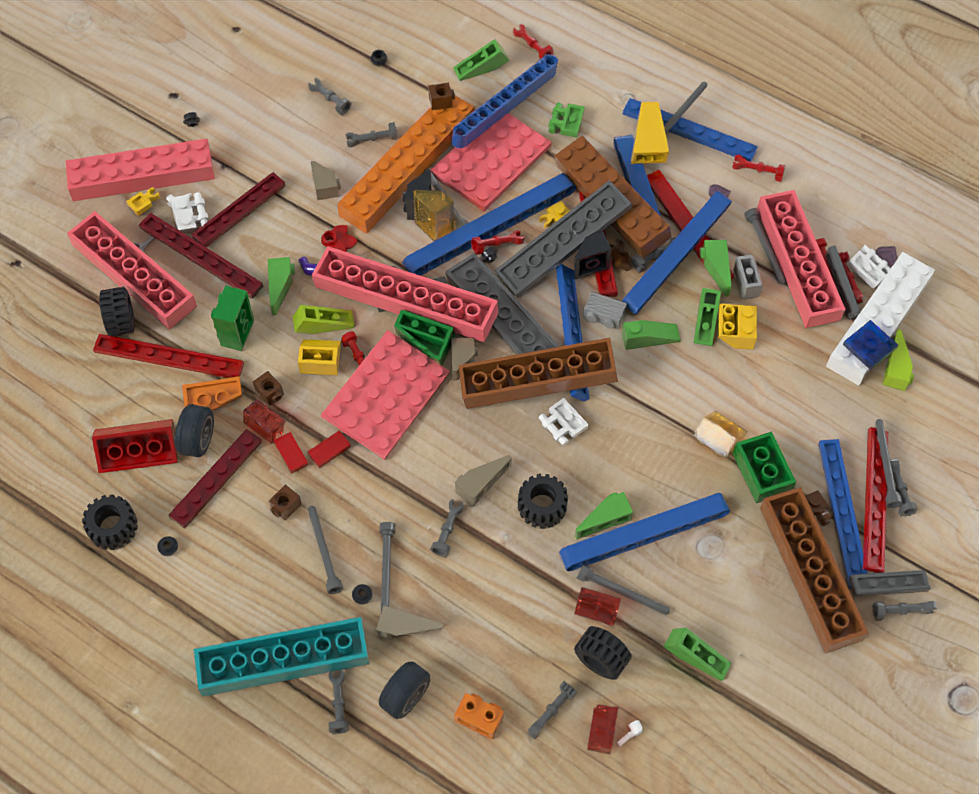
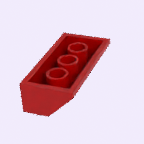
[91,419,178,473]

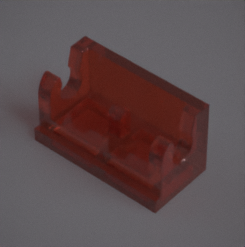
[243,399,285,444]
[574,587,621,626]
[587,705,618,754]

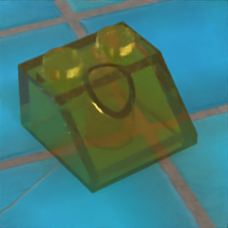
[693,411,748,458]

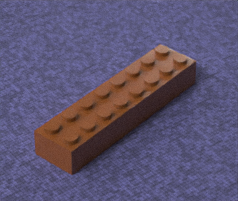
[554,135,672,258]
[459,338,618,409]
[760,487,868,653]

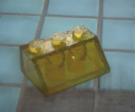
[413,190,455,241]

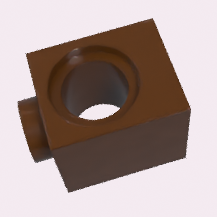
[428,82,455,110]
[253,371,284,406]
[269,484,302,520]

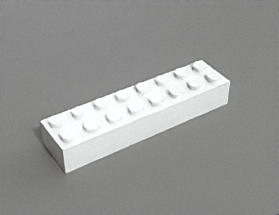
[826,252,935,386]

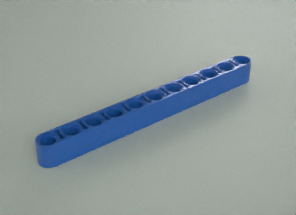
[402,173,576,276]

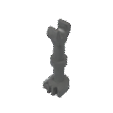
[308,78,351,116]
[346,122,398,147]
[631,237,676,273]
[890,458,918,517]
[430,499,464,558]
[872,601,937,621]
[328,670,349,735]
[528,681,577,739]

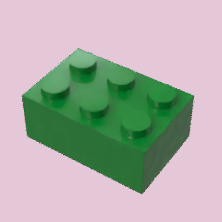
[211,286,255,351]
[732,431,796,503]

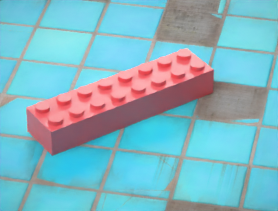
[65,138,215,201]
[757,190,845,328]
[67,211,197,330]

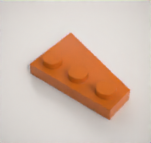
[182,376,243,411]

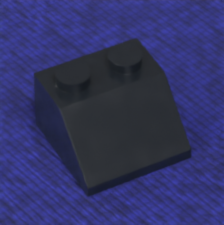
[403,170,432,221]
[574,232,611,279]

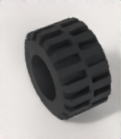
[99,286,135,337]
[518,474,568,529]
[82,494,138,550]
[574,626,632,680]

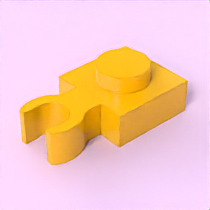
[126,187,160,216]
[539,201,570,228]

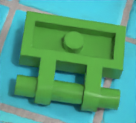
[548,103,585,138]

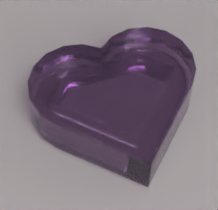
[708,184,731,198]
[875,246,898,267]

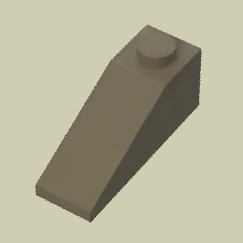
[455,455,512,507]
[376,605,443,639]

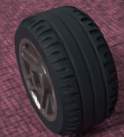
[175,404,214,457]
[379,661,431,719]

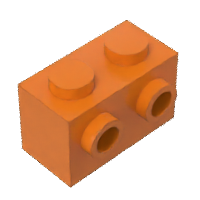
[454,693,504,740]

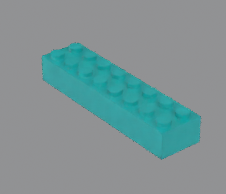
[194,617,369,697]

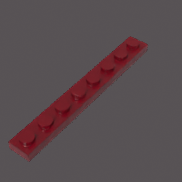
[139,212,264,299]

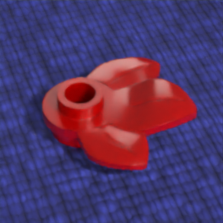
[321,225,357,252]

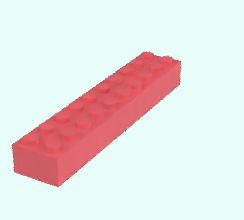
[312,246,499,342]

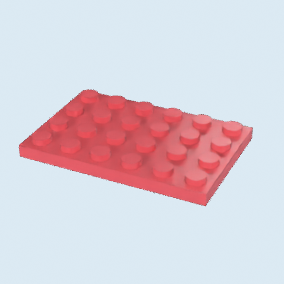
[430,113,552,211]
[321,330,450,460]

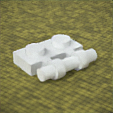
[170,192,209,232]
[847,245,891,289]
[538,398,588,446]

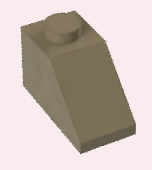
[310,161,341,200]
[451,337,478,380]

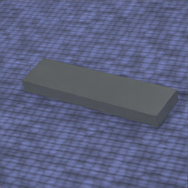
[825,245,860,320]
[849,570,931,597]

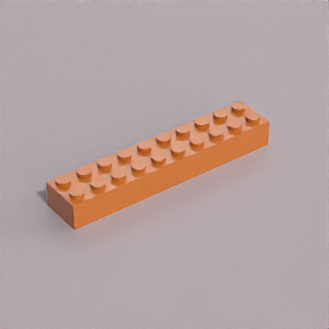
[337,95,475,234]

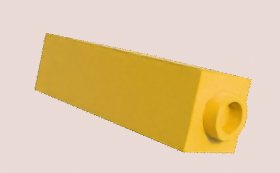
[631,102,669,164]

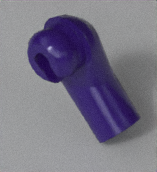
[298,256,318,276]

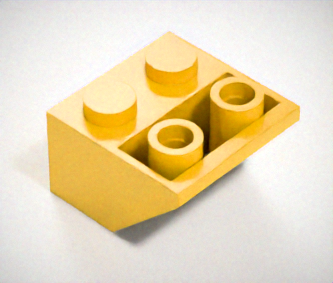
[718,303,757,350]
[298,339,341,375]

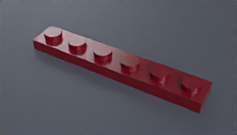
[191,172,286,247]
[168,429,262,529]

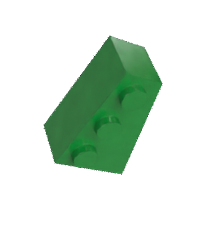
[394,309,455,366]

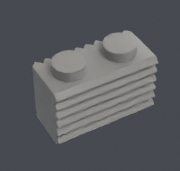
[733,255,763,299]
[583,292,627,329]

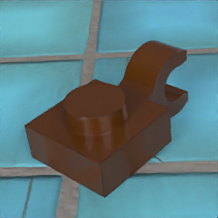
[609,239,633,271]
[805,490,832,526]

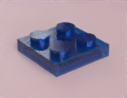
[843,320,899,370]

